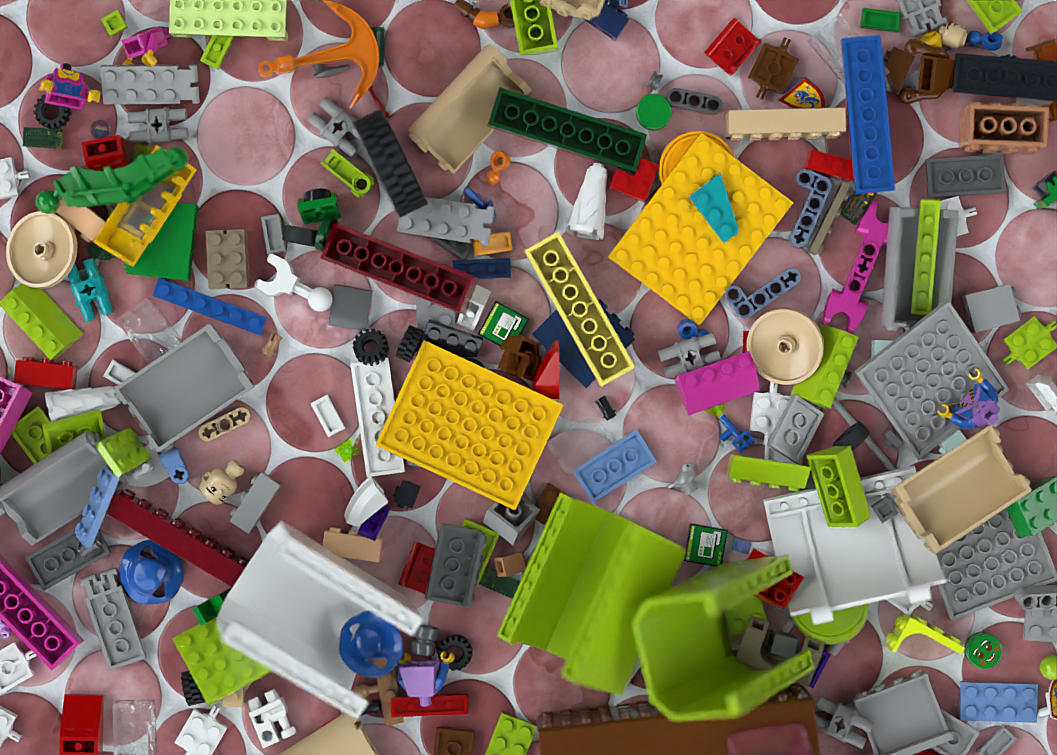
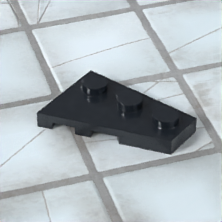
[416,319,483,357]

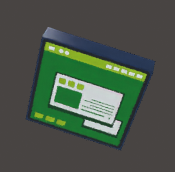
[478,301,529,346]
[683,523,728,567]

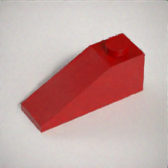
[532,341,560,399]

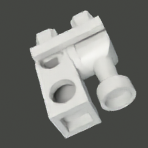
[248,689,297,748]

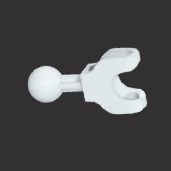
[254,254,333,312]

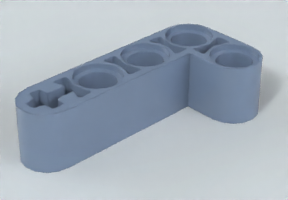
[788,169,832,248]
[723,268,801,319]

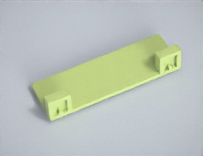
[169,0,288,41]

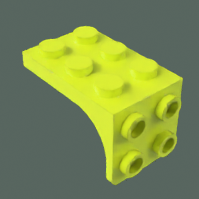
[885,613,965,654]

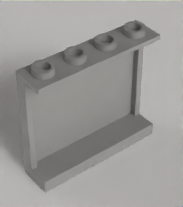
[853,670,953,755]

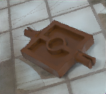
[748,37,799,100]

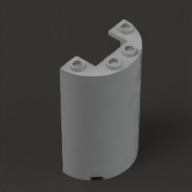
[881,207,959,330]
[113,323,255,453]
[0,431,128,546]

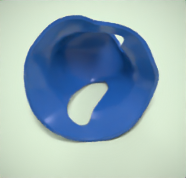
[120,540,183,605]
[339,610,403,678]

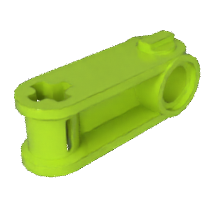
[320,149,375,198]

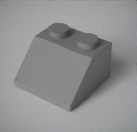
[483,496,540,545]

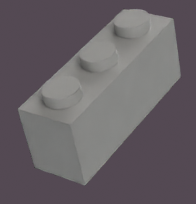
[230,472,282,534]

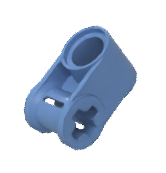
[159,446,190,484]

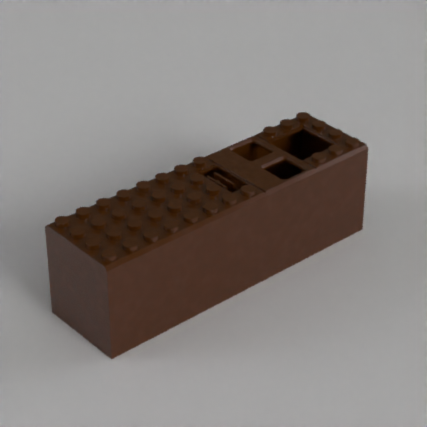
[537,682,820,755]

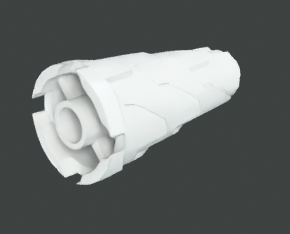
[566,163,608,240]
[45,386,120,422]

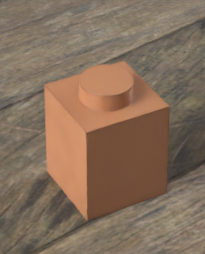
[494,552,526,577]

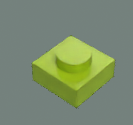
[101,10,128,37]

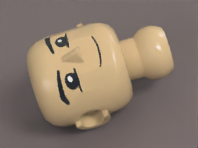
[199,459,244,505]

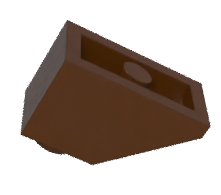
[883,47,915,94]

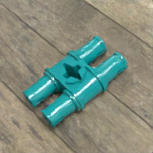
[68,258,114,323]

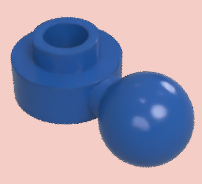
[966,31,1003,51]
[677,319,710,339]

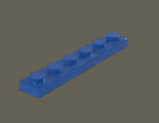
[152,278,267,335]

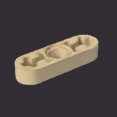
[199,407,252,441]

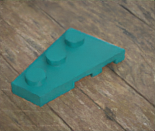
[688,173,739,243]

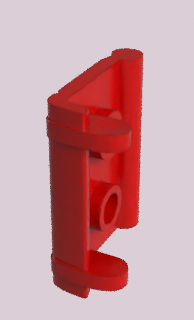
[704,18,762,76]
[398,541,435,594]

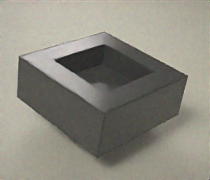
[881,429,903,449]
[871,496,898,523]

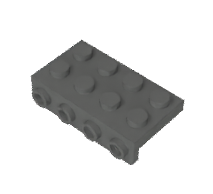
[425,523,487,608]

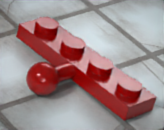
[390,694,468,718]

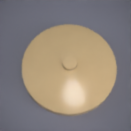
[6,211,77,288]
[747,308,824,385]

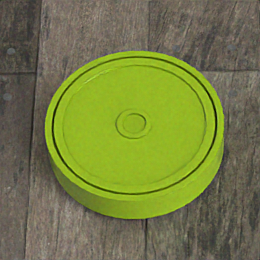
[792,603,869,644]

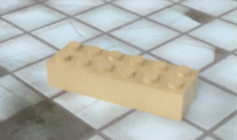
[725,108,846,142]

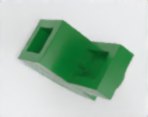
[192,588,232,626]

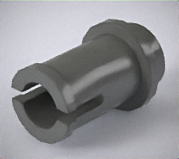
[78,535,103,558]

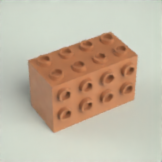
[959,102,1049,155]

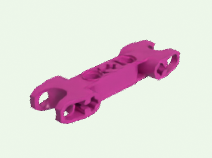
[821,200,889,334]

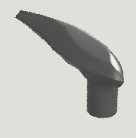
[313,64,350,78]

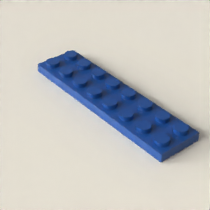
[841,35,895,194]

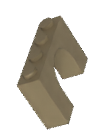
[735,615,825,687]

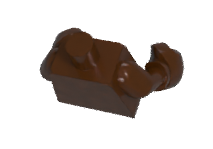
[899,39,956,104]

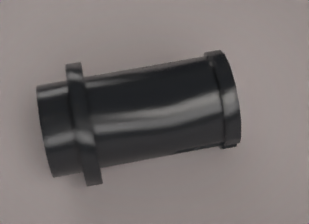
[595,396,617,421]
[359,699,381,717]

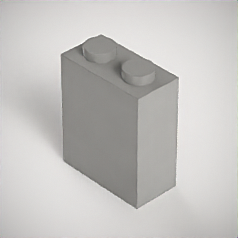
[961,284,1021,333]

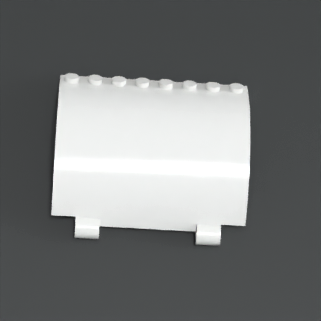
[763,466,946,625]

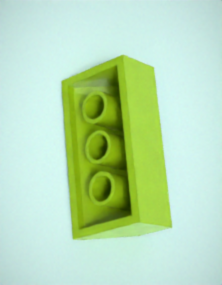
[510,0,558,55]
[0,283,84,360]
[790,324,859,409]
[807,446,871,527]
[727,454,811,492]

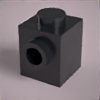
[393,479,422,510]

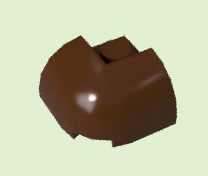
[498,335,542,381]

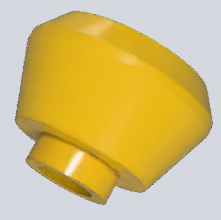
[919,31,942,48]

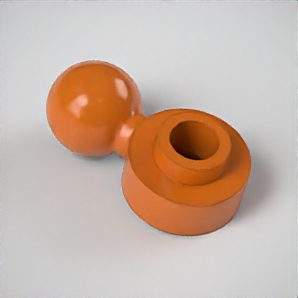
[485,151,510,185]

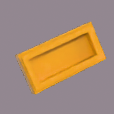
[472,232,513,256]

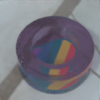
[90,120,111,139]

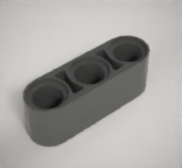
[666,88,722,115]

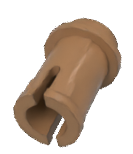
[262,332,283,358]

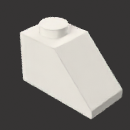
[457,285,491,331]

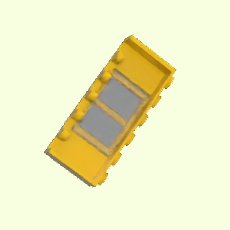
[93,145,196,267]

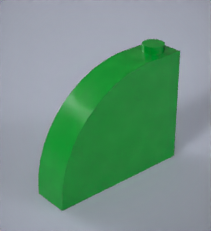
[124,203,199,281]

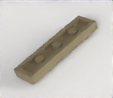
[807,182,851,255]

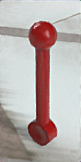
[368,85,389,118]

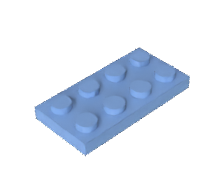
[572,429,657,503]
[75,465,121,548]
[959,681,1038,723]

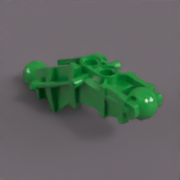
[35,146,189,214]

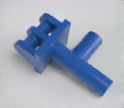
[463,186,496,221]
[719,414,756,454]

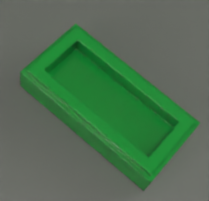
[860,8,901,33]

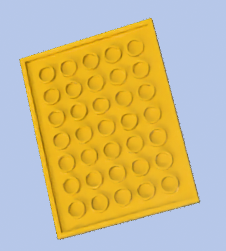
[608,133,793,326]
[375,340,564,510]

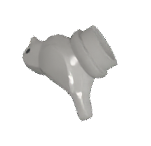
[667,462,698,496]

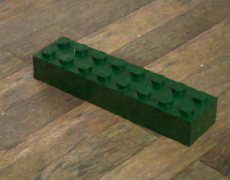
[487,87,647,173]

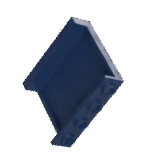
[532,291,635,388]

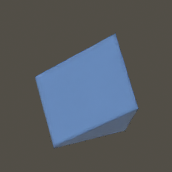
[610,0,628,8]
[732,538,752,554]

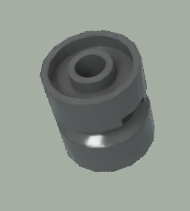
[410,624,439,656]

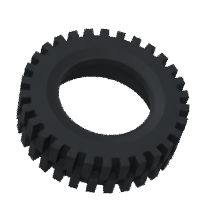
[353,109,428,218]

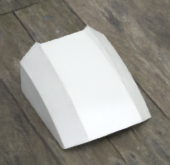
[1026,375,1057,415]
[344,476,388,526]

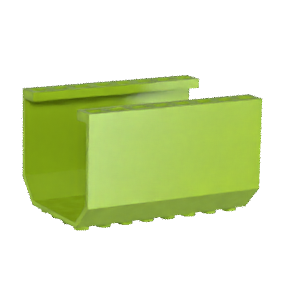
[497,493,687,696]
[633,554,814,720]

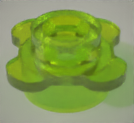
[132,143,153,162]
[335,439,358,462]

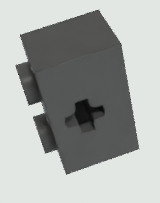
[767,629,800,658]

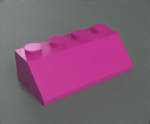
[675,351,759,416]

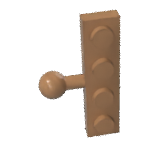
[354,658,404,726]

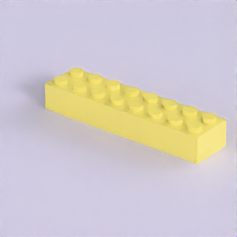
[525,232,635,387]

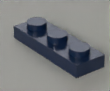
[452,258,511,279]

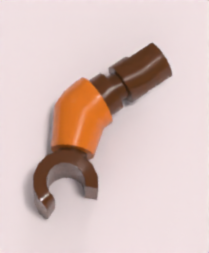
[453,0,515,29]

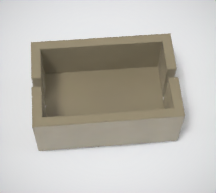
[206,229,250,290]

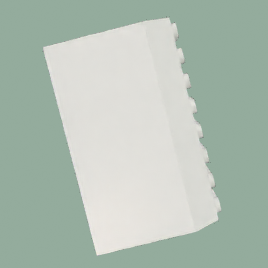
[216,521,423,719]

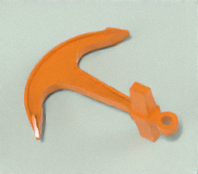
[258,0,379,109]

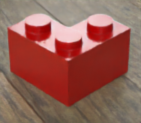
[609,158,659,203]

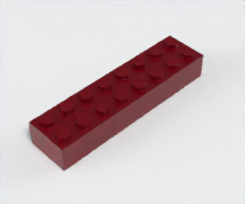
[320,222,479,315]
[106,488,250,587]

